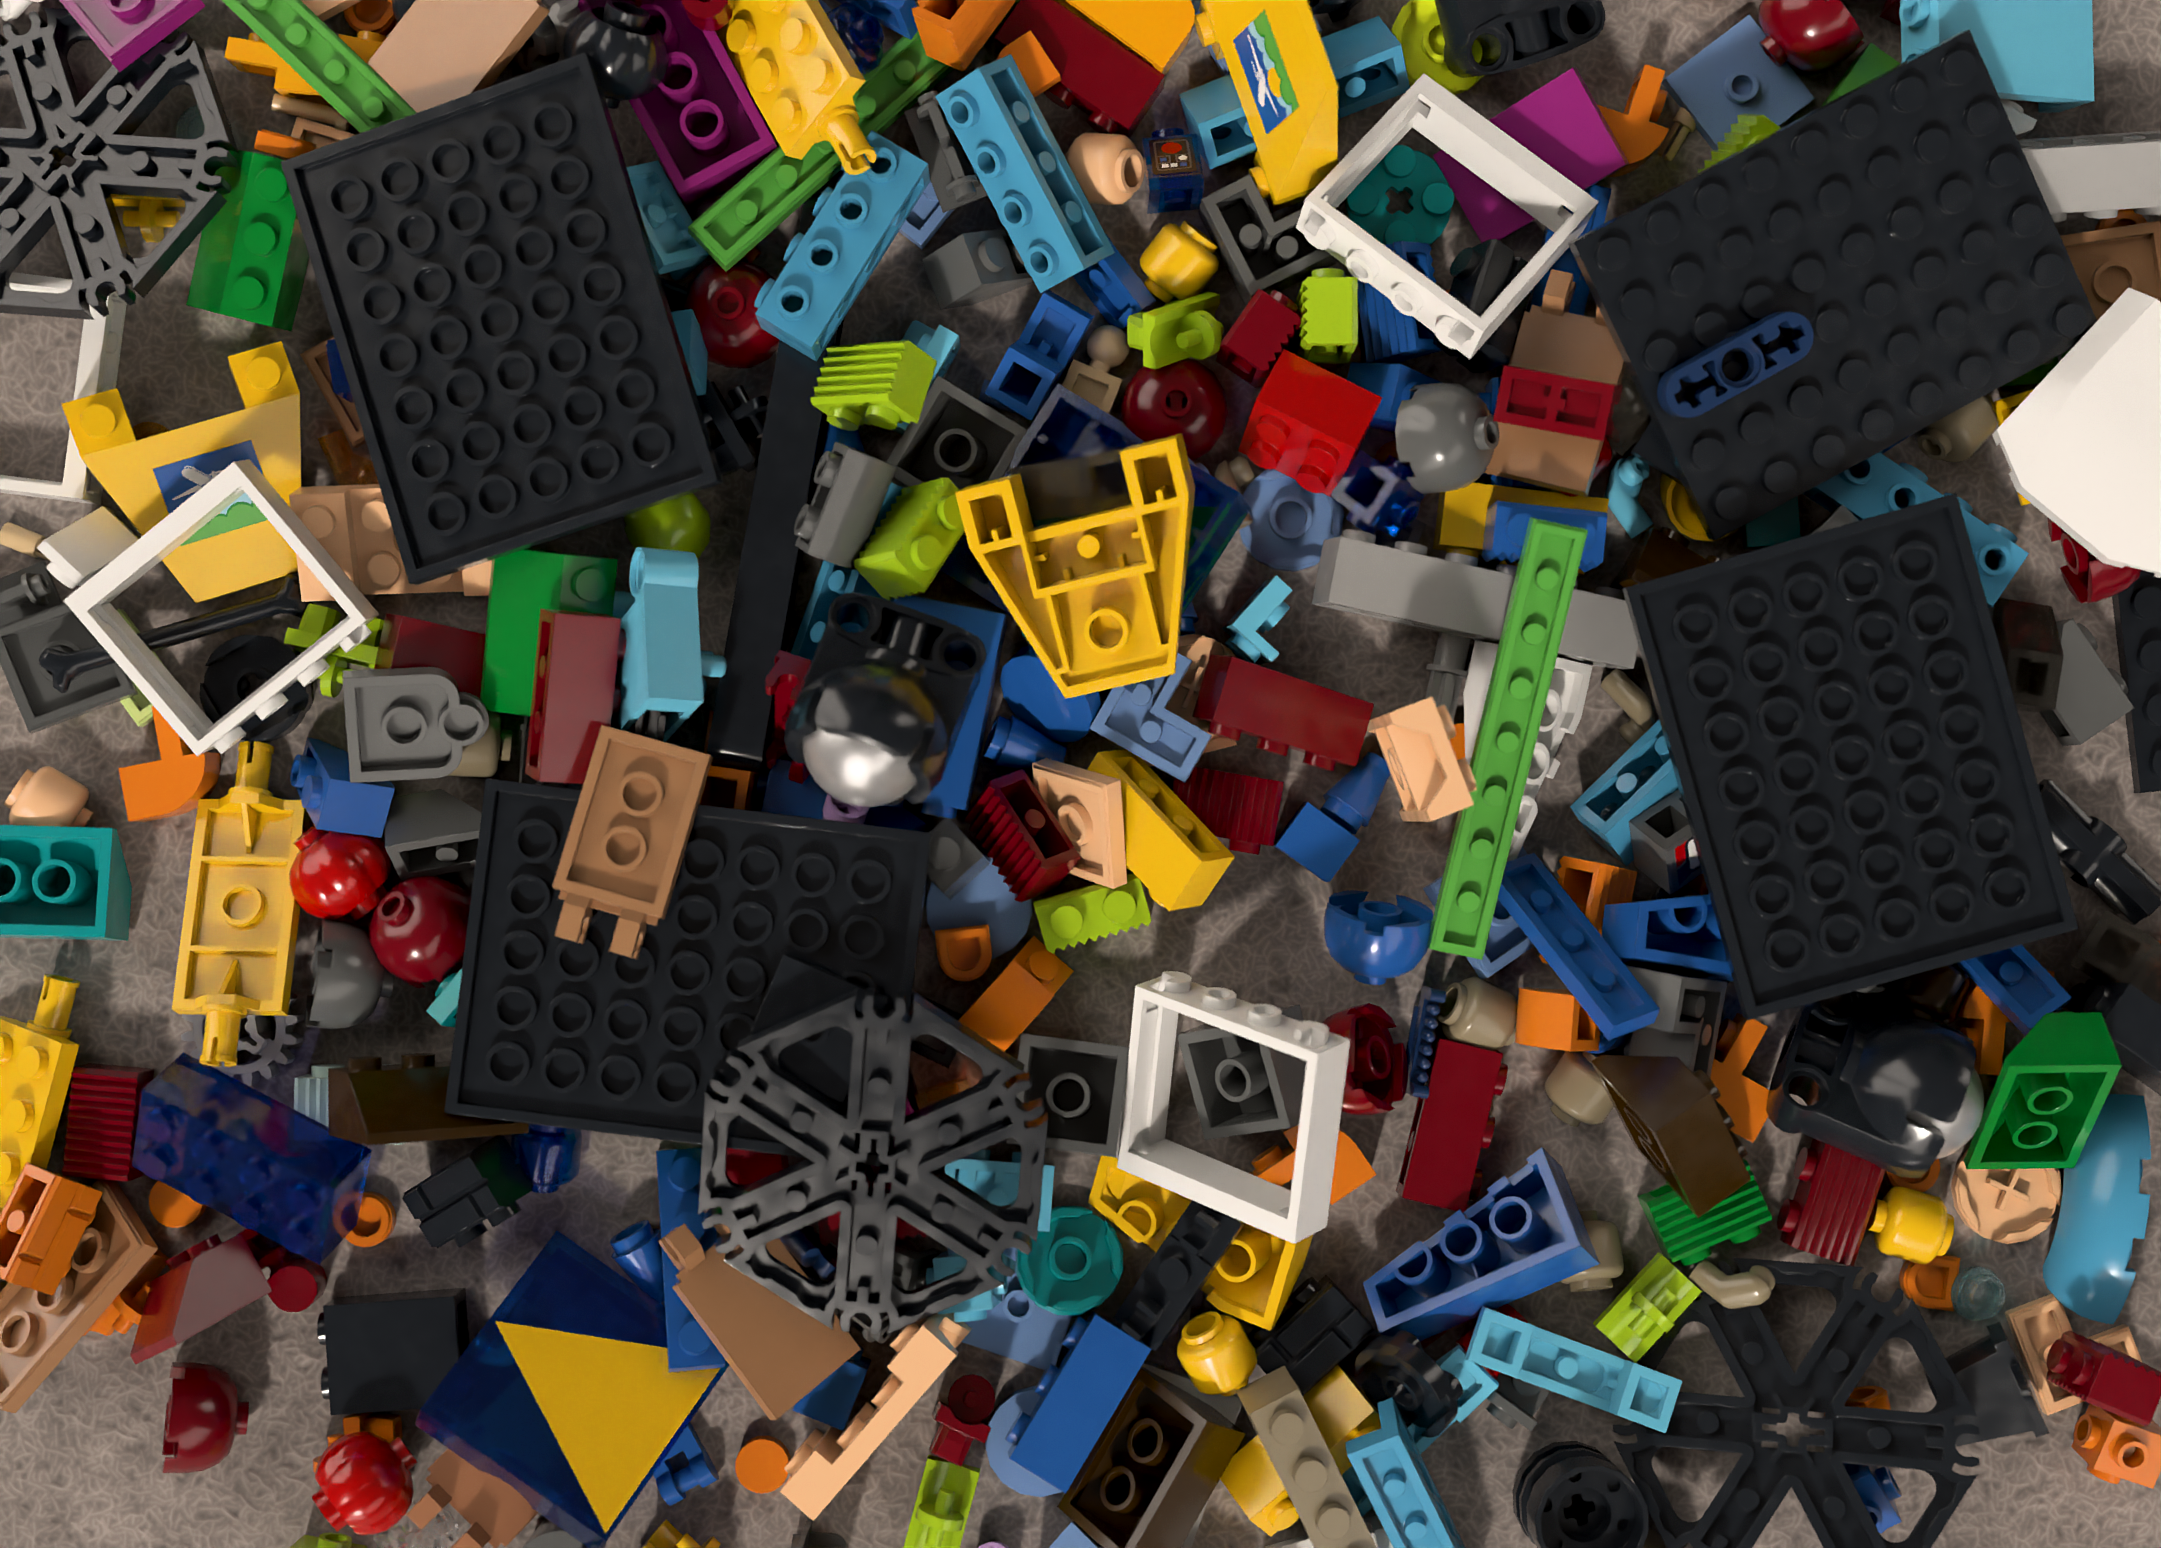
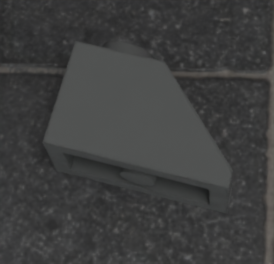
[385,789,482,881]

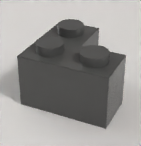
[1198,174,1340,306]
[1624,965,1727,1078]

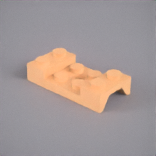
[289,484,492,602]
[1367,697,1477,822]
[780,1313,972,1521]

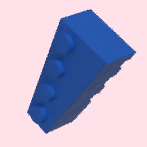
[1602,894,1733,982]
[1363,1147,1600,1341]

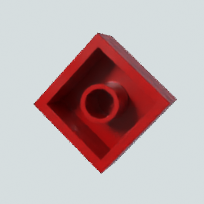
[1238,349,1382,499]

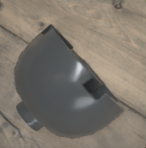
[1395,383,1499,493]
[305,919,395,1029]

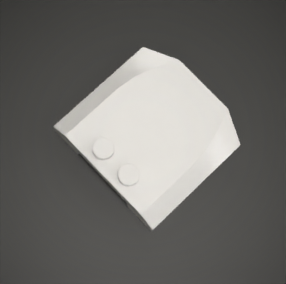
[1992,287,2161,578]

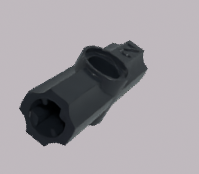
[2038,779,2161,925]

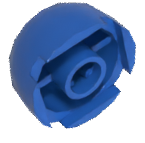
[1324,890,1433,985]

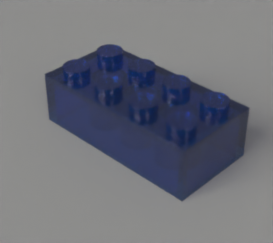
[132,1052,372,1265]

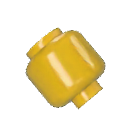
[1140,220,1219,303]
[1866,1186,1954,1264]
[1177,1311,1257,1396]

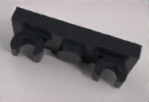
[1113,1200,1246,1351]

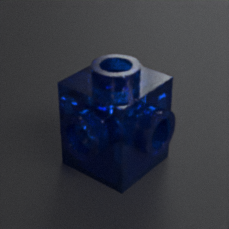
[1330,450,1427,537]

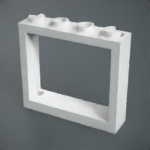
[1296,73,1598,359]
[0,272,127,505]
[64,459,380,756]
[1117,971,1350,1244]

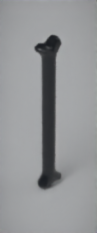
[39,574,313,693]

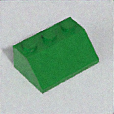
[186,150,309,331]
[480,549,618,716]
[1964,1011,2122,1169]

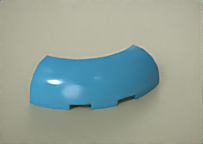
[2043,1094,2151,1324]

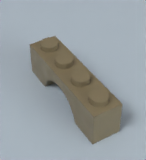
[1236,1366,1377,1548]

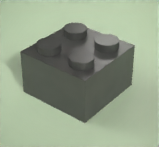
[887,376,1040,490]
[1177,1004,1307,1140]
[1007,1033,1129,1158]

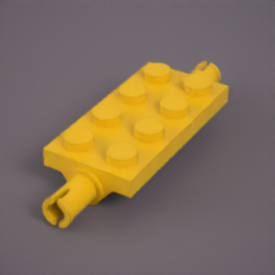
[715,0,877,175]
[172,741,311,1067]
[0,974,80,1214]

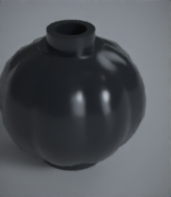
[563,0,669,109]

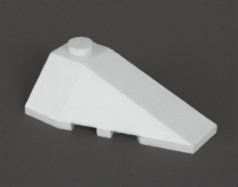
[1463,640,1593,862]

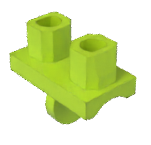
[1127,292,1224,369]
[283,603,384,698]
[1593,1252,1702,1363]
[903,1454,980,1548]

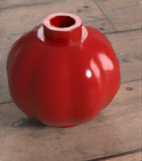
[289,825,391,920]
[311,1432,418,1535]

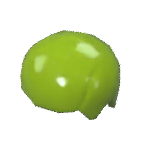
[624,493,711,559]

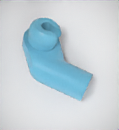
[1605,455,1653,539]

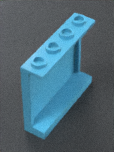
[1899,0,2095,113]

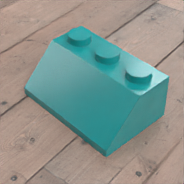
[0,825,132,941]

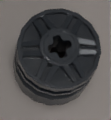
[1512,1441,1649,1548]

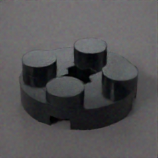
[199,635,313,742]
[1355,1330,1463,1438]

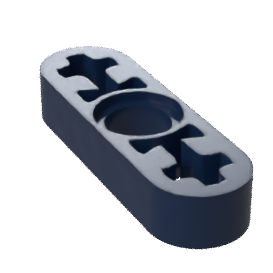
[1657,312,1814,418]

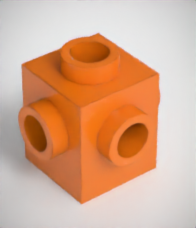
[2071,1404,2161,1489]

